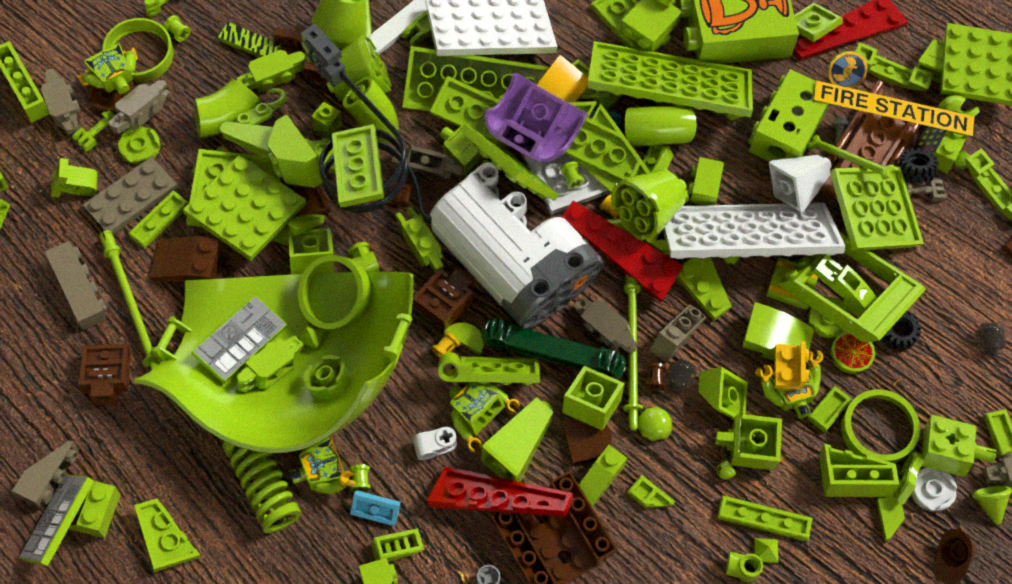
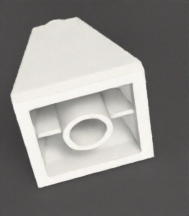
[769,155,832,212]

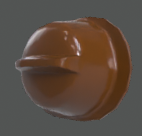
[933,529,976,584]

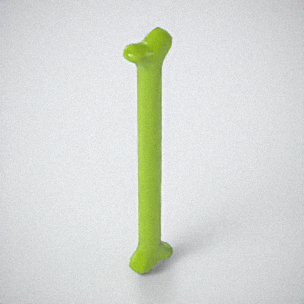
[807,135,894,180]

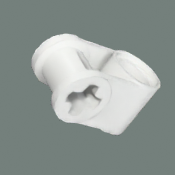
[412,427,457,461]

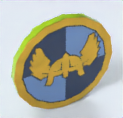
[828,51,868,89]

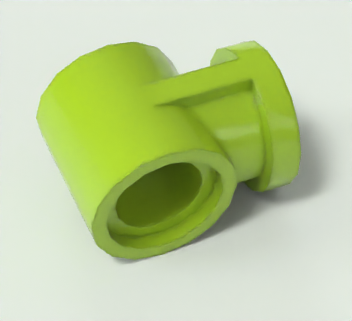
[348,242,380,272]
[725,552,763,582]

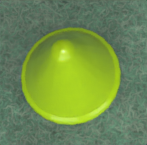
[972,486,1012,525]

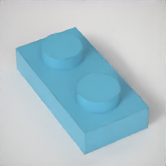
[350,490,401,526]

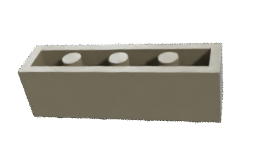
[45,241,108,330]

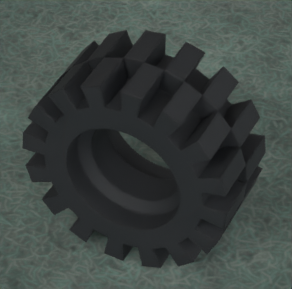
[898,148,938,184]
[880,310,922,351]

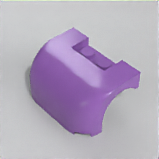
[484,73,589,162]

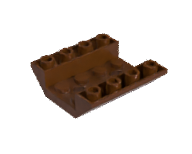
[489,471,618,584]

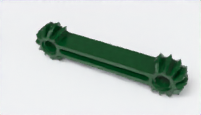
[481,317,626,380]

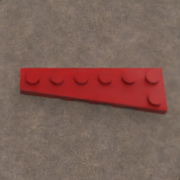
[793,0,908,61]
[562,201,684,303]
[427,466,574,517]

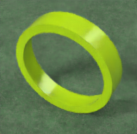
[102,18,174,83]
[298,255,371,331]
[841,389,920,464]

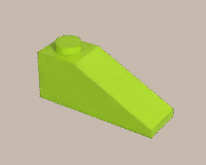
[579,445,627,507]

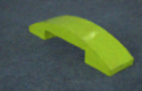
[855,42,933,91]
[965,148,1012,220]

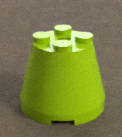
[311,0,372,49]
[327,34,392,102]
[611,169,687,240]

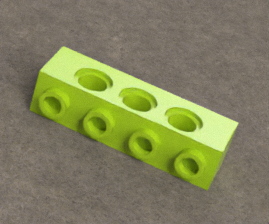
[0,41,50,123]

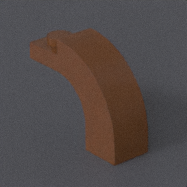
[273,25,326,83]

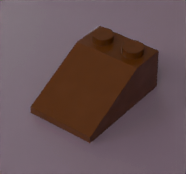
[149,236,223,285]

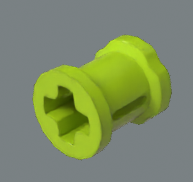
[164,15,191,42]
[560,161,585,189]
[349,464,371,492]

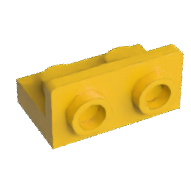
[774,341,809,391]

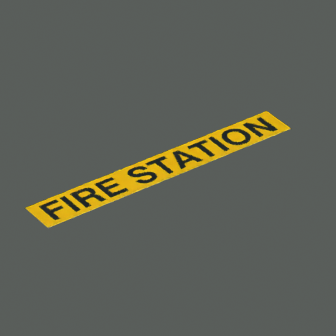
[814,81,974,136]

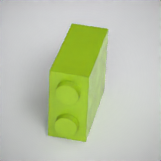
[620,0,682,52]

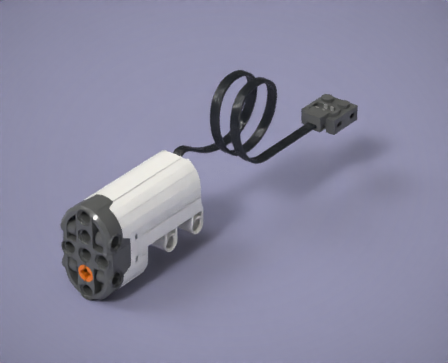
[301,23,605,329]

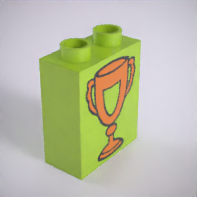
[676,0,799,64]

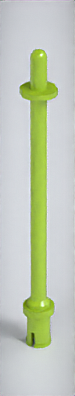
[99,230,161,370]
[623,273,643,431]

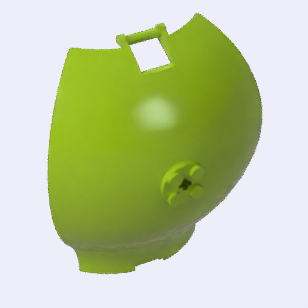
[134,272,413,453]

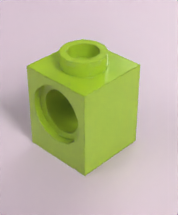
[311,102,342,139]

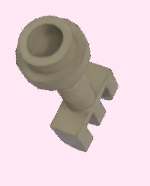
[905,179,946,201]

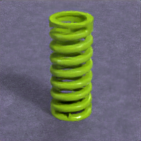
[222,441,302,533]

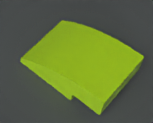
[742,302,814,360]

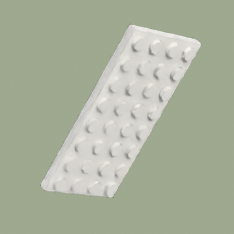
[663,203,845,259]

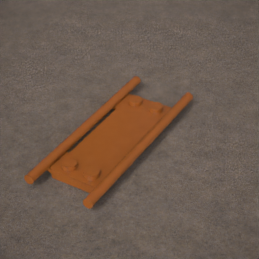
[820,80,921,232]

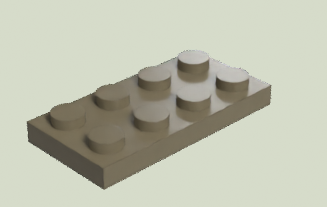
[83,157,178,234]

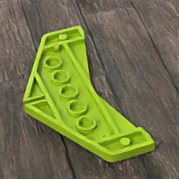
[487,101,651,192]

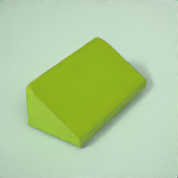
[643,145,674,172]

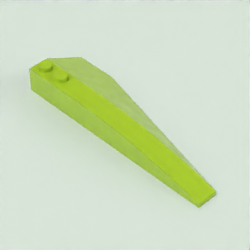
[402,46,610,111]

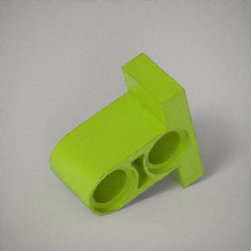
[50,158,98,198]

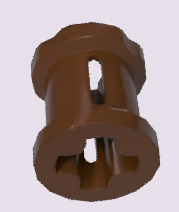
[645,362,666,390]

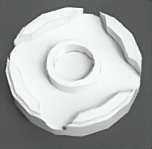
[911,467,957,512]

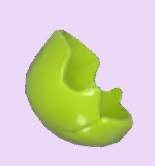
[638,407,672,441]

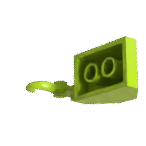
[220,88,323,187]

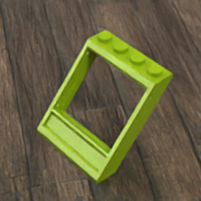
[779,233,926,342]

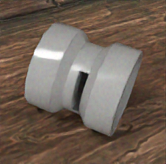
[477,565,500,584]

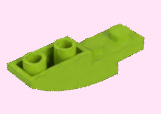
[812,254,877,318]

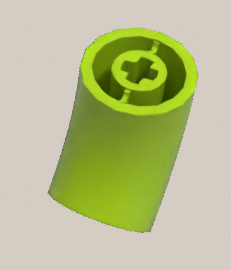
[343,77,399,144]
[194,79,263,138]
[625,105,697,147]

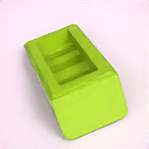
[371,528,424,562]

